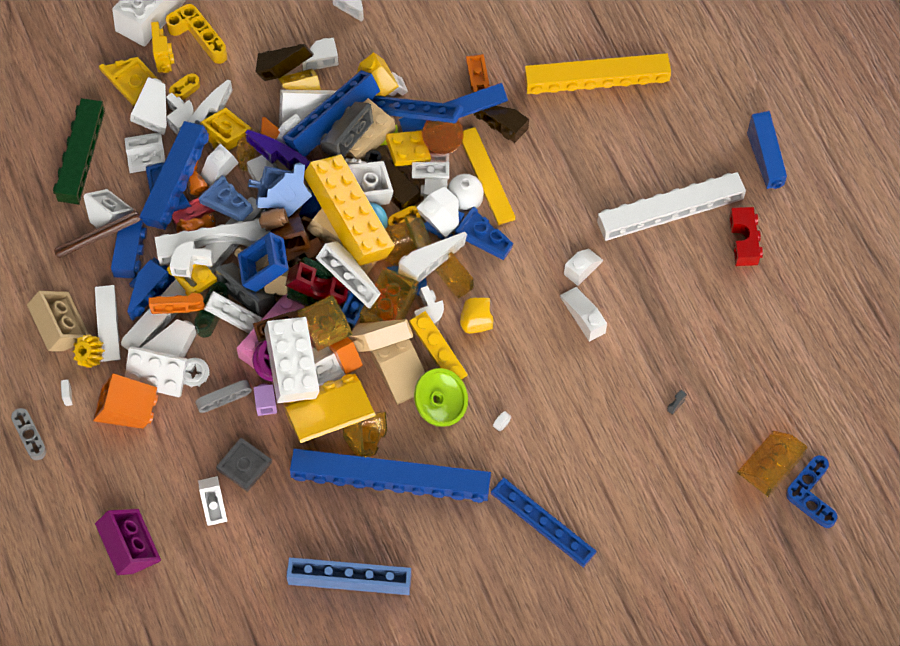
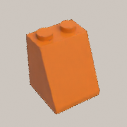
[93,373,158,429]

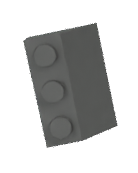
[320,102,374,158]
[215,263,276,318]

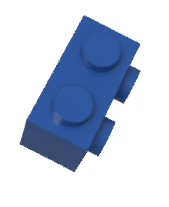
[334,290,366,331]

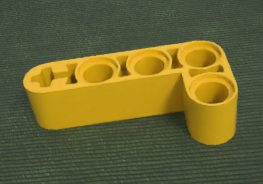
[166,4,227,64]

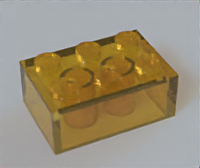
[360,268,419,323]

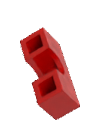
[729,207,763,266]

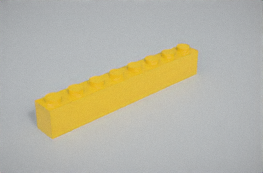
[524,53,671,94]

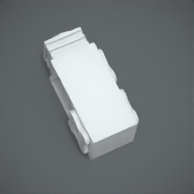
[112,0,186,47]

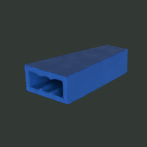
[747,111,787,189]

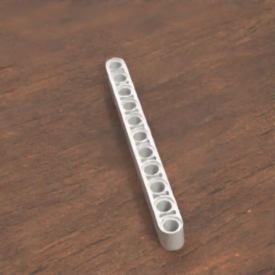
[121,197,268,351]

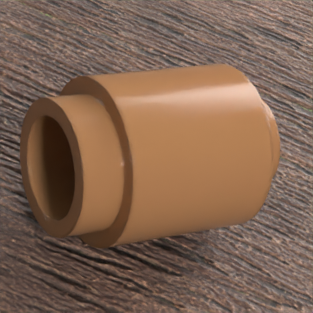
[259,208,288,231]

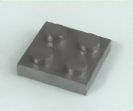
[216,438,272,492]

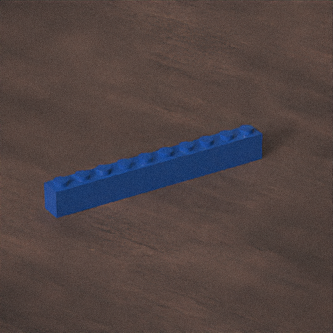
[290,449,491,503]

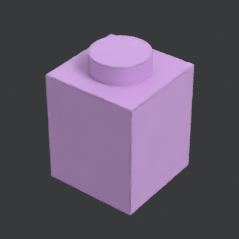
[254,384,277,416]

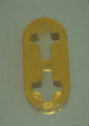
[237,137,255,171]

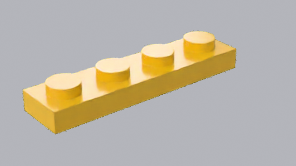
[409,311,468,380]

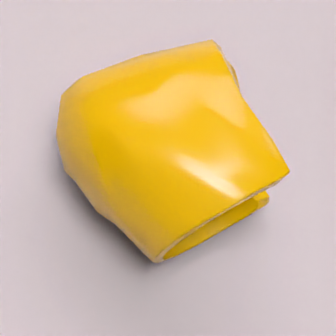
[460,298,494,334]

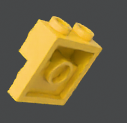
[151,22,175,73]
[200,107,252,151]

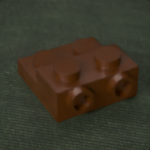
[286,237,325,267]

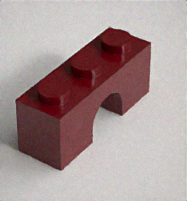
[285,262,349,307]

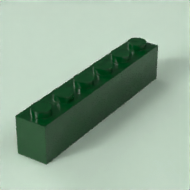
[53,98,105,205]

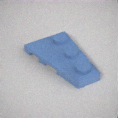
[198,175,253,221]

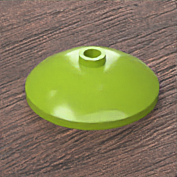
[414,368,468,427]

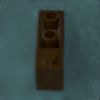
[255,44,314,81]
[473,106,529,143]
[382,155,421,210]

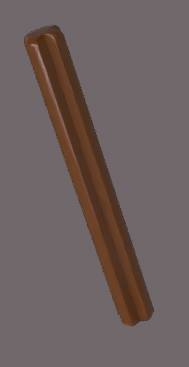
[54,211,141,258]

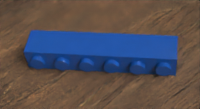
[282,71,380,157]
[140,121,209,230]

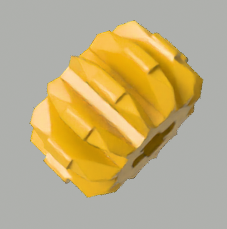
[72,335,105,368]

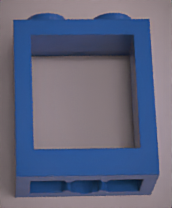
[238,232,289,292]

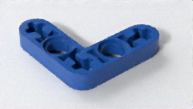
[786,455,838,528]

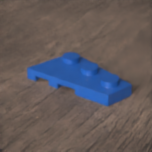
[455,207,513,260]

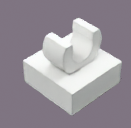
[389,72,408,96]

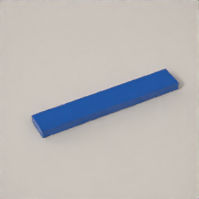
[399,83,508,132]
[371,96,464,123]
[491,477,597,568]

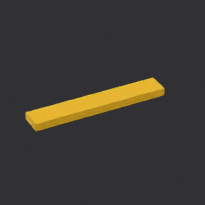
[458,127,515,225]

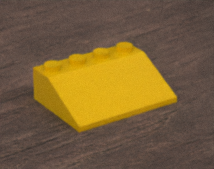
[283,374,376,443]

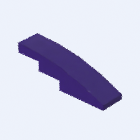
[245,130,310,171]

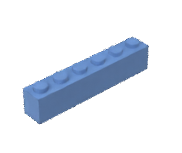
[287,557,412,595]

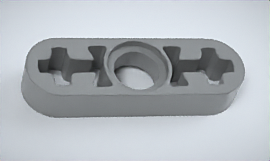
[195,380,252,413]
[11,408,47,460]

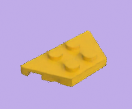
[99,57,158,107]

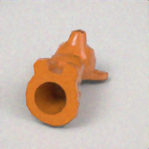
[189,161,209,196]
[176,213,216,233]

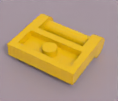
[167,264,217,296]

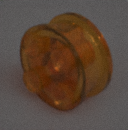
[422,120,464,154]

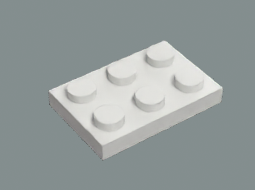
[125,346,187,397]

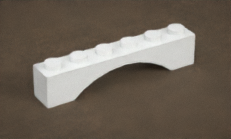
[155,218,270,266]

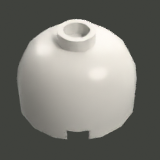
[448,174,484,212]

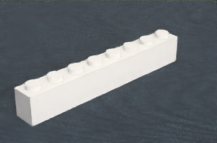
[597,172,746,241]

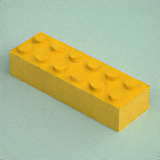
[304,154,395,266]

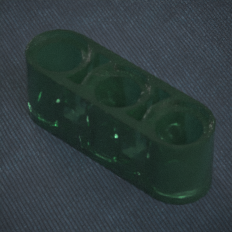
[194,282,229,338]

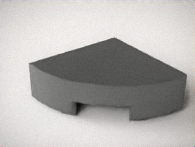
[667,390,687,415]

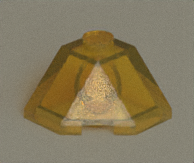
[380,222,415,266]
[343,412,387,457]

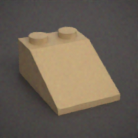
[371,339,425,405]

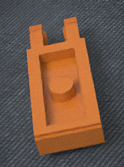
[466,54,489,93]
[149,293,205,314]

